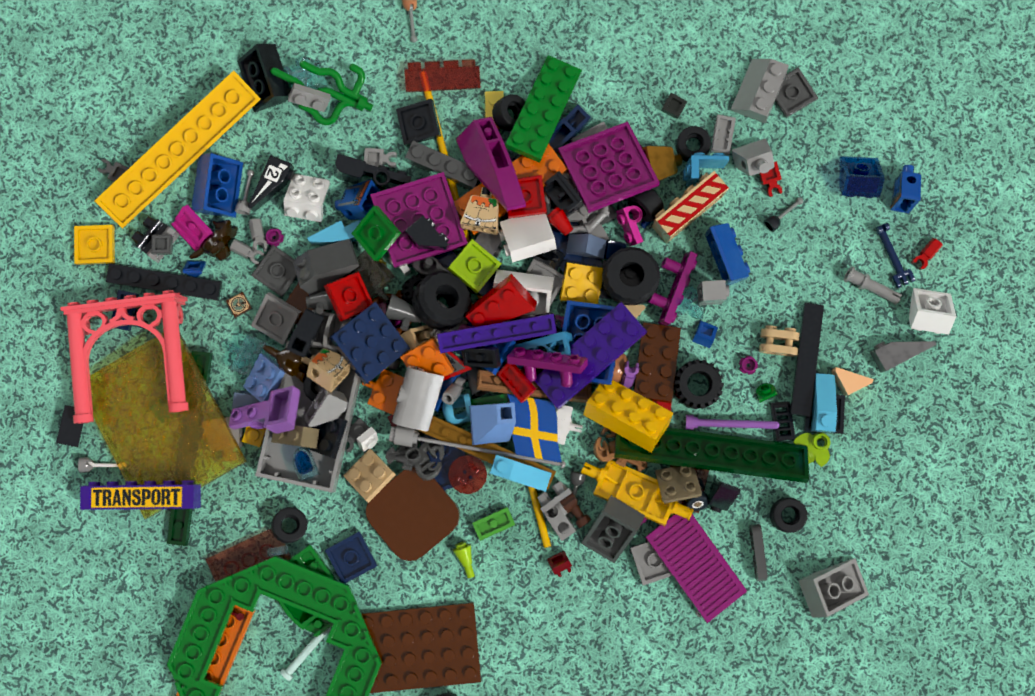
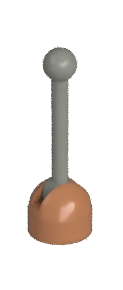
[402,0,417,43]

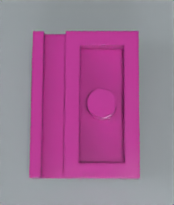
[171,205,213,251]

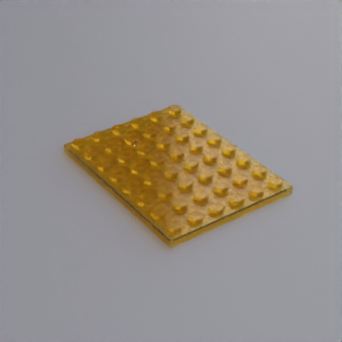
[90,332,247,519]

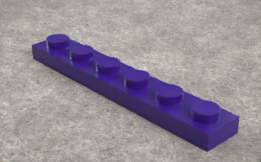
[437,314,557,353]

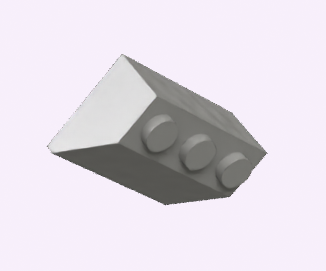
[731,59,789,124]

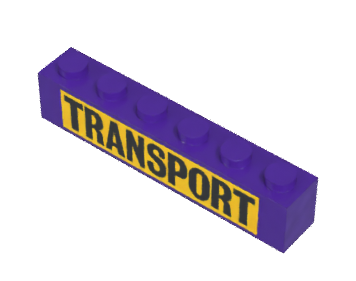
[80,480,201,510]

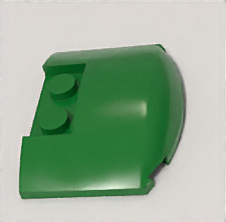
[279,544,336,637]

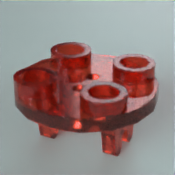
[448,455,487,494]

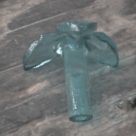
[676,287,703,319]

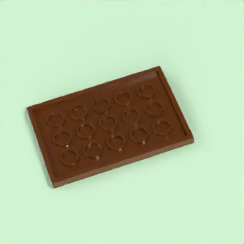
[361,602,481,693]

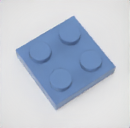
[243,353,285,402]

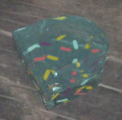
[266,546,289,557]

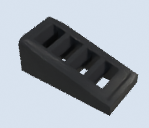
[770,401,795,441]

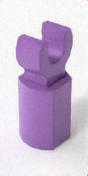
[620,361,639,390]

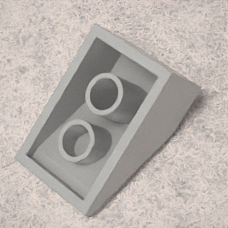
[798,558,869,618]

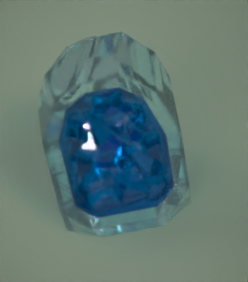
[292,447,320,481]

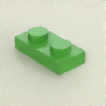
[472,507,515,541]

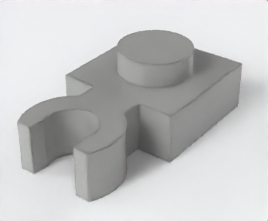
[364,148,397,168]

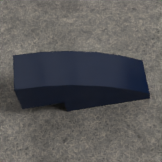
[549,104,593,154]

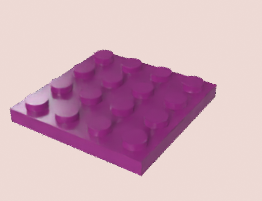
[558,121,659,213]
[370,172,468,268]

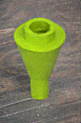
[452,541,475,578]

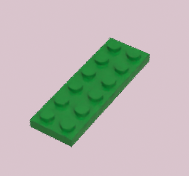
[505,55,582,163]

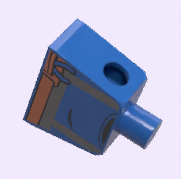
[890,165,921,213]
[334,179,380,220]

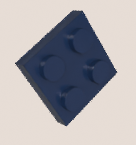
[325,531,378,583]

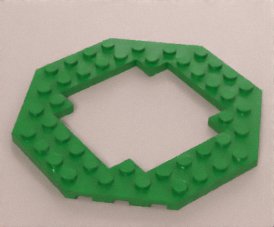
[167,556,382,696]

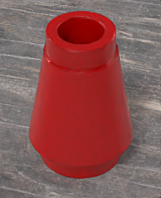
[547,207,574,236]

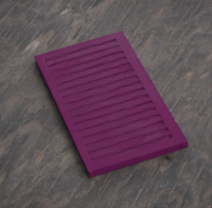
[645,514,747,623]

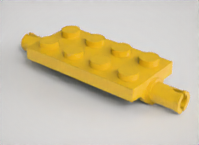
[581,460,694,526]

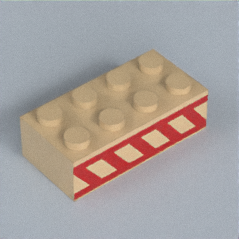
[652,171,729,244]

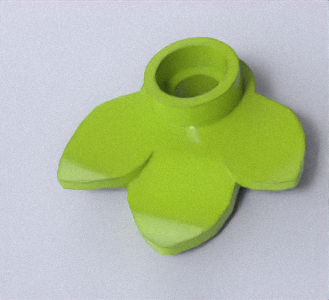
[794,433,831,467]

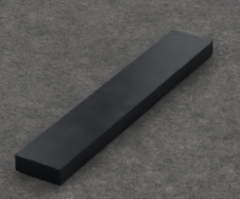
[790,302,824,418]

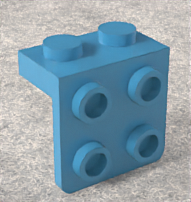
[683,152,729,186]

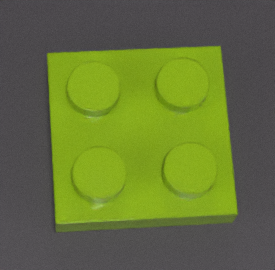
[447,239,502,293]

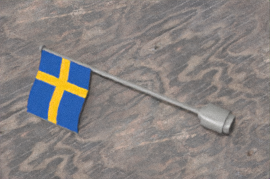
[389,394,566,468]

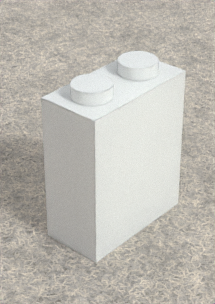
[498,214,556,263]

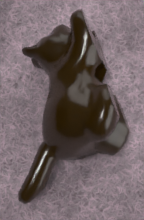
[189,220,238,261]
[263,345,309,383]

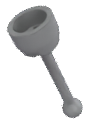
[235,170,255,215]

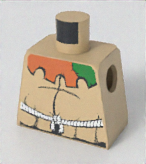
[460,187,499,235]
[301,349,351,392]

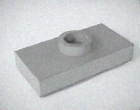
[710,114,736,156]

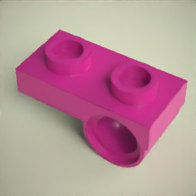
[616,206,643,246]

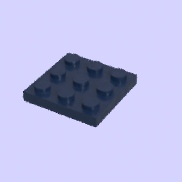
[329,302,410,384]

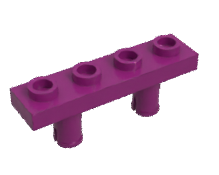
[648,251,697,326]
[507,347,588,387]

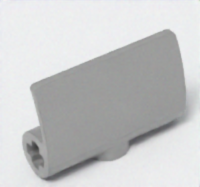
[392,365,444,431]

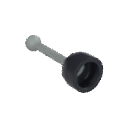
[764,197,803,232]

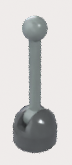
[567,471,586,518]

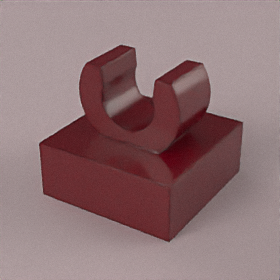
[547,550,572,577]

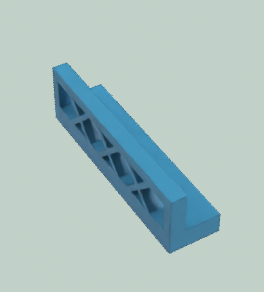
[498,331,573,372]

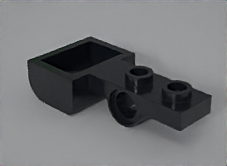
[334,154,411,189]

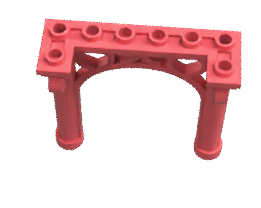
[60,290,189,424]

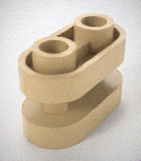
[759,325,800,357]

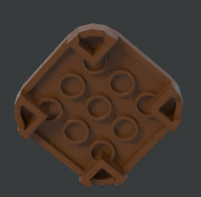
[366,467,460,561]

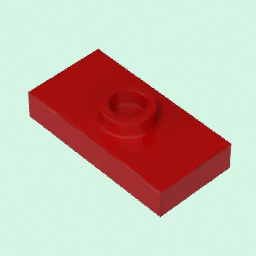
[497,363,536,403]

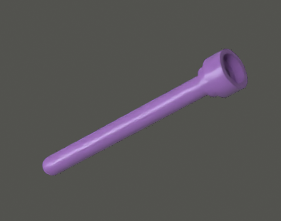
[685,414,780,430]

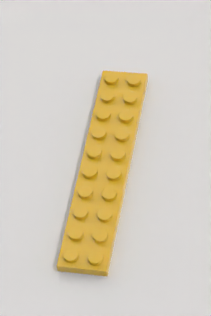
[94,70,261,229]

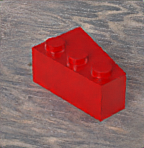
[466,274,537,327]

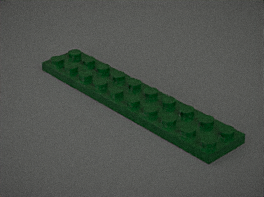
[614,427,809,483]

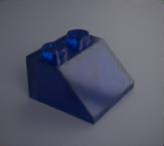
[839,156,885,198]

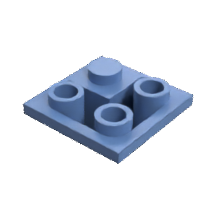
[469,403,516,445]

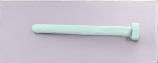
[280,626,332,681]

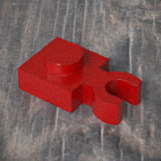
[759,161,782,197]

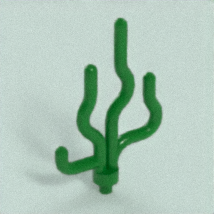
[271,60,373,126]

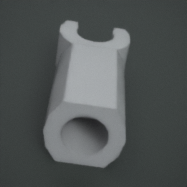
[248,218,268,252]
[230,239,265,265]
[442,377,466,405]

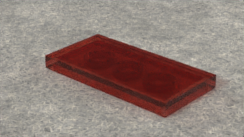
[206,528,292,582]

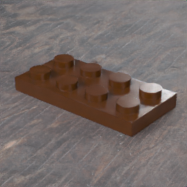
[634,322,681,403]

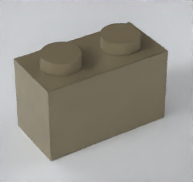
[271,425,319,449]

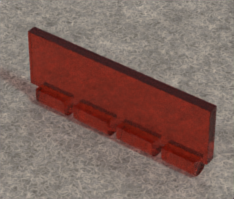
[404,59,481,92]

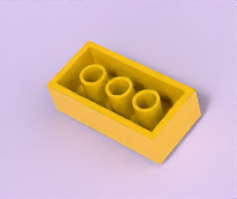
[583,380,673,452]

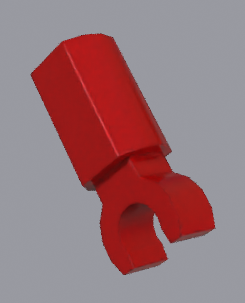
[911,238,943,271]

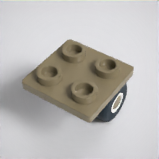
[655,466,709,511]

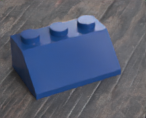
[191,153,243,218]
[705,223,750,285]

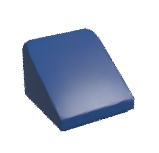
[692,320,718,348]

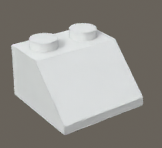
[909,288,956,335]

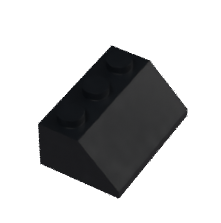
[237,44,291,112]

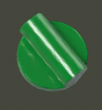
[756,383,777,403]

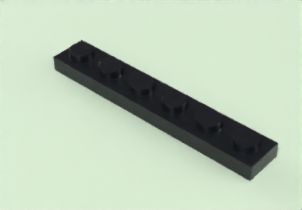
[105,263,222,301]

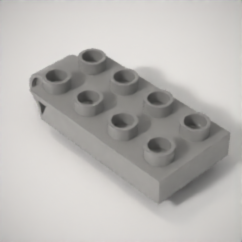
[255,309,361,493]

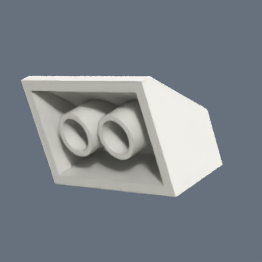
[493,269,554,318]

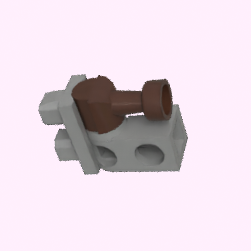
[537,481,592,541]

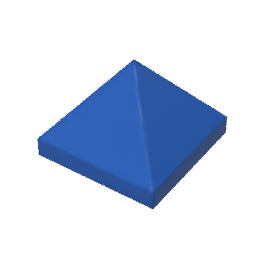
[182,261,206,278]

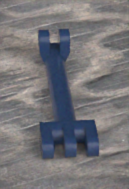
[876,223,915,289]

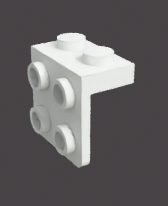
[284,174,330,222]

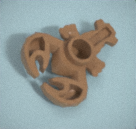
[593,427,648,472]

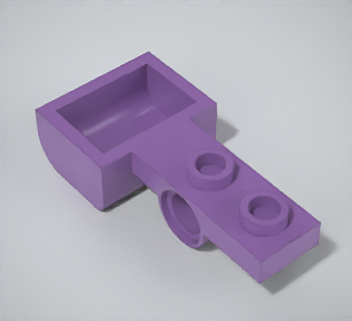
[229,386,301,433]

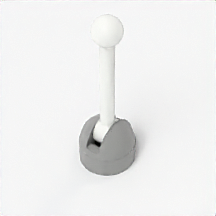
[78,457,127,473]

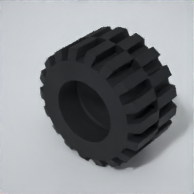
[673,359,724,409]

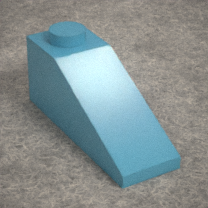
[811,373,837,433]
[490,455,552,492]

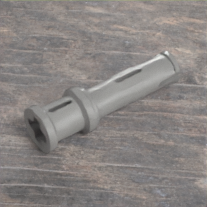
[844,266,902,305]

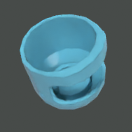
[442,393,471,425]

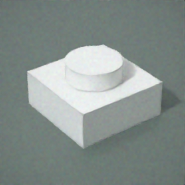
[357,427,378,452]

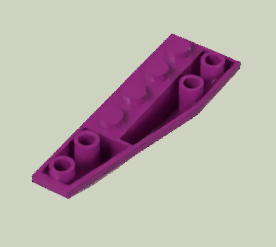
[456,117,526,211]

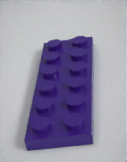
[535,302,647,409]

